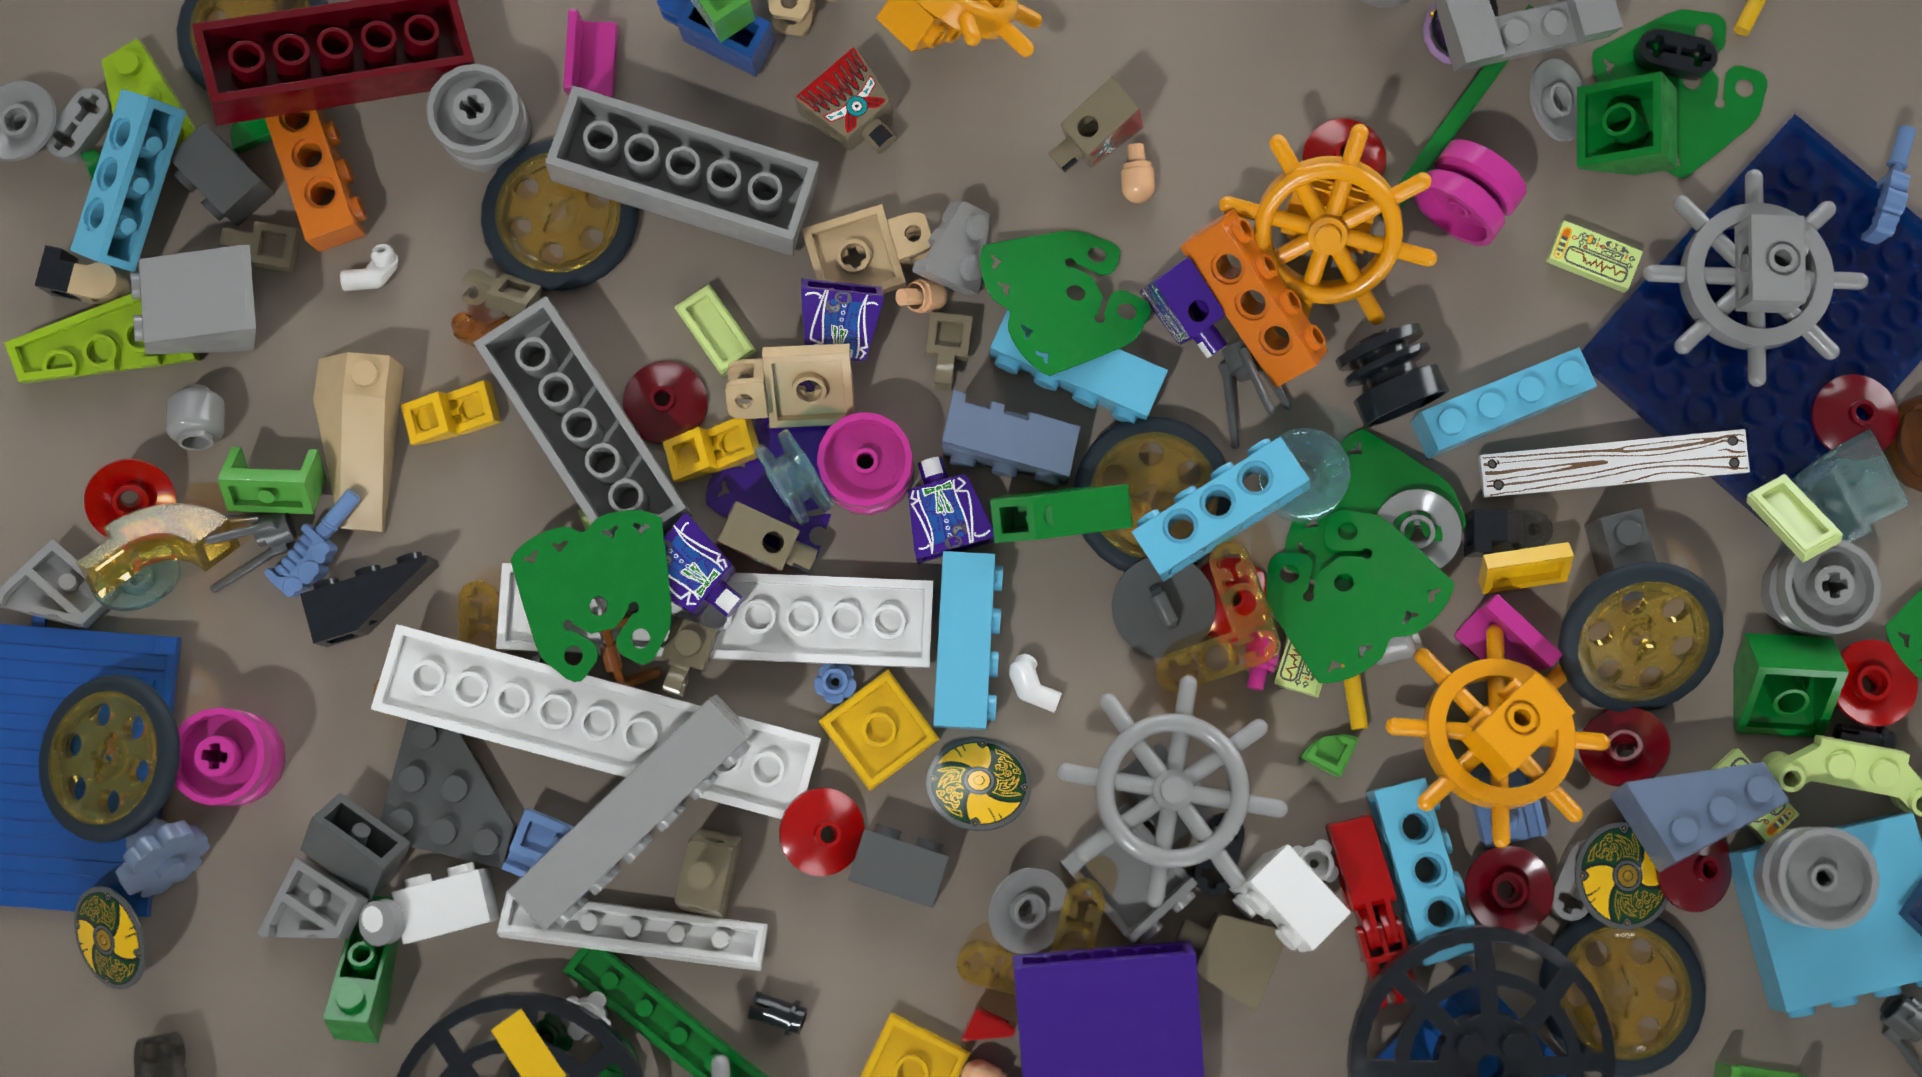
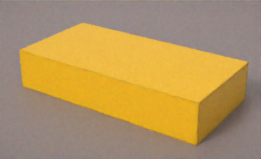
[1478,542,1574,594]

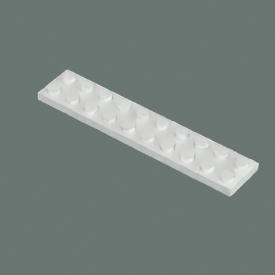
[496,563,934,668]
[371,624,821,819]

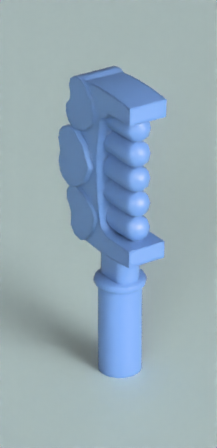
[1861,125,1916,244]
[264,489,362,597]

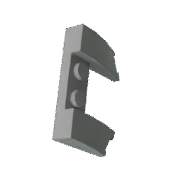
[1434,0,1624,73]

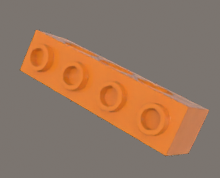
[265,109,367,252]
[1180,208,1328,388]

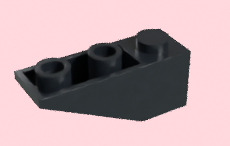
[300,552,439,647]

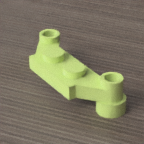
[1761,735,1922,817]

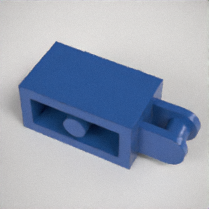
[657,0,776,77]

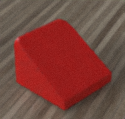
[961,1006,1016,1041]

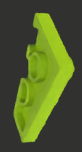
[101,38,197,165]

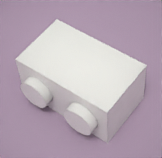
[392,862,500,945]

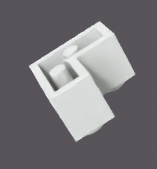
[1229,844,1351,952]

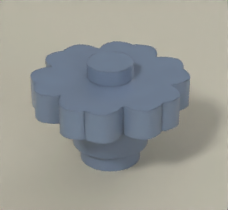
[116,817,210,898]

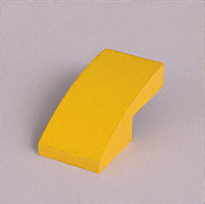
[401,380,502,446]
[663,418,762,482]

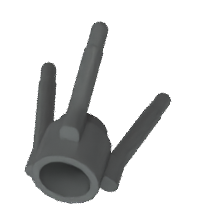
[1218,340,1292,449]
[202,512,297,593]
[1880,994,1922,1077]

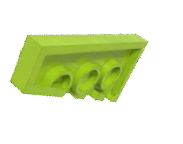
[4,293,201,384]

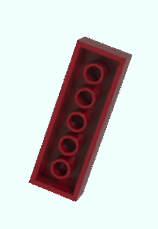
[191,0,474,126]

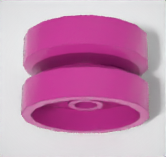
[1414,139,1527,246]
[817,412,914,516]
[175,707,286,806]

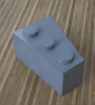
[942,390,1080,487]
[1610,762,1789,872]

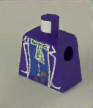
[1139,257,1228,358]
[801,278,884,362]
[908,456,994,564]
[664,513,744,618]

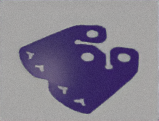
[706,380,832,558]

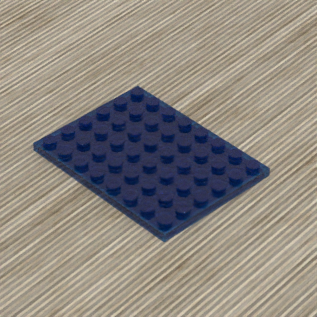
[1581,114,1922,528]

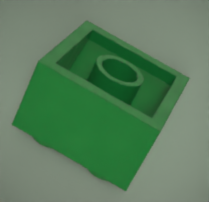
[1577,71,1677,175]
[1733,633,1849,737]

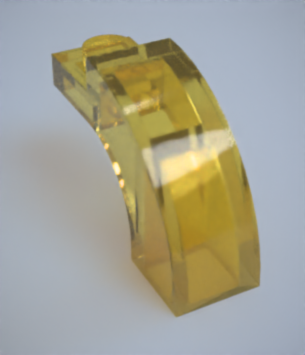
[76,504,240,598]

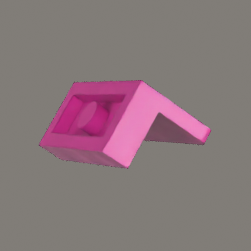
[563,9,619,98]
[1454,594,1562,685]

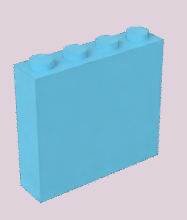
[1728,812,1922,1018]

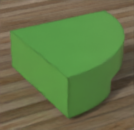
[1299,734,1359,778]

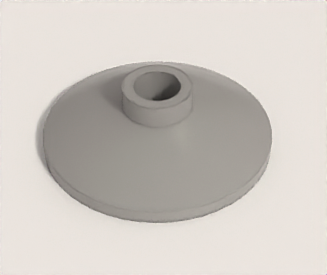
[1529,58,1584,142]
[0,80,56,161]
[1377,489,1462,569]
[988,867,1070,954]

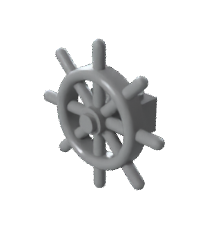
[1643,169,1868,387]
[1057,675,1288,907]

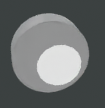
[359,899,405,946]

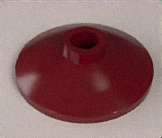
[623,361,708,445]
[1811,374,1899,460]
[1579,707,1671,787]
[1655,839,1732,912]
[1464,845,1554,933]

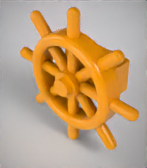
[876,0,1042,57]
[1219,124,1437,325]
[1385,624,1610,848]

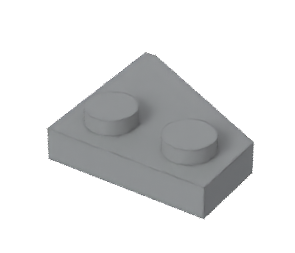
[912,201,990,296]
[0,538,119,629]
[257,857,368,939]

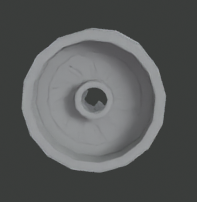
[426,64,532,172]
[1761,540,1882,637]
[1753,827,1880,930]

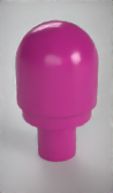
[1243,630,1281,691]

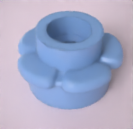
[814,663,857,704]

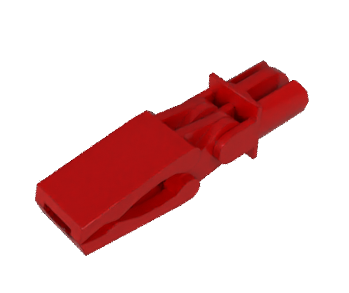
[1325,813,1417,1009]

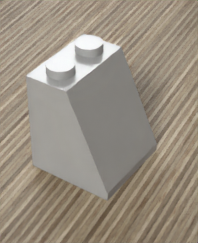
[130,245,256,354]

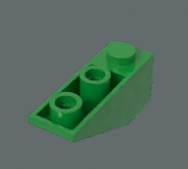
[990,484,1133,543]
[323,895,398,1044]

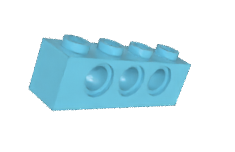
[70,89,186,272]
[1131,436,1310,582]
[1366,778,1475,966]

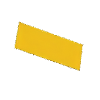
[491,1009,566,1077]

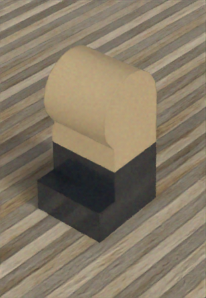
[34,245,130,305]

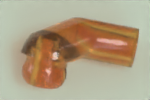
[451,312,510,348]

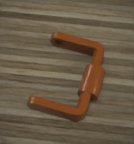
[599,609,663,687]

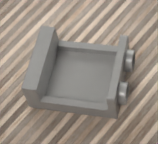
[1059,803,1198,943]

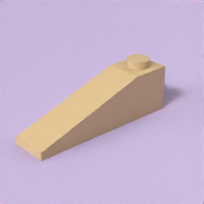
[313,352,405,533]

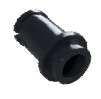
[1832,723,1896,749]
[748,991,808,1036]

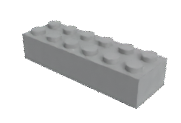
[545,86,819,256]
[473,296,693,538]
[507,694,752,931]

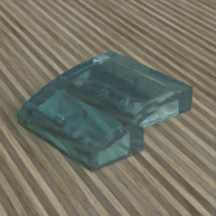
[1792,429,1910,542]

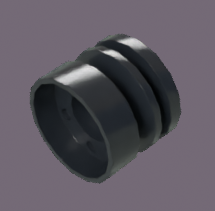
[1335,323,1450,428]

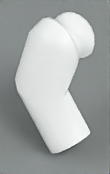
[340,244,398,291]
[1009,654,1062,713]

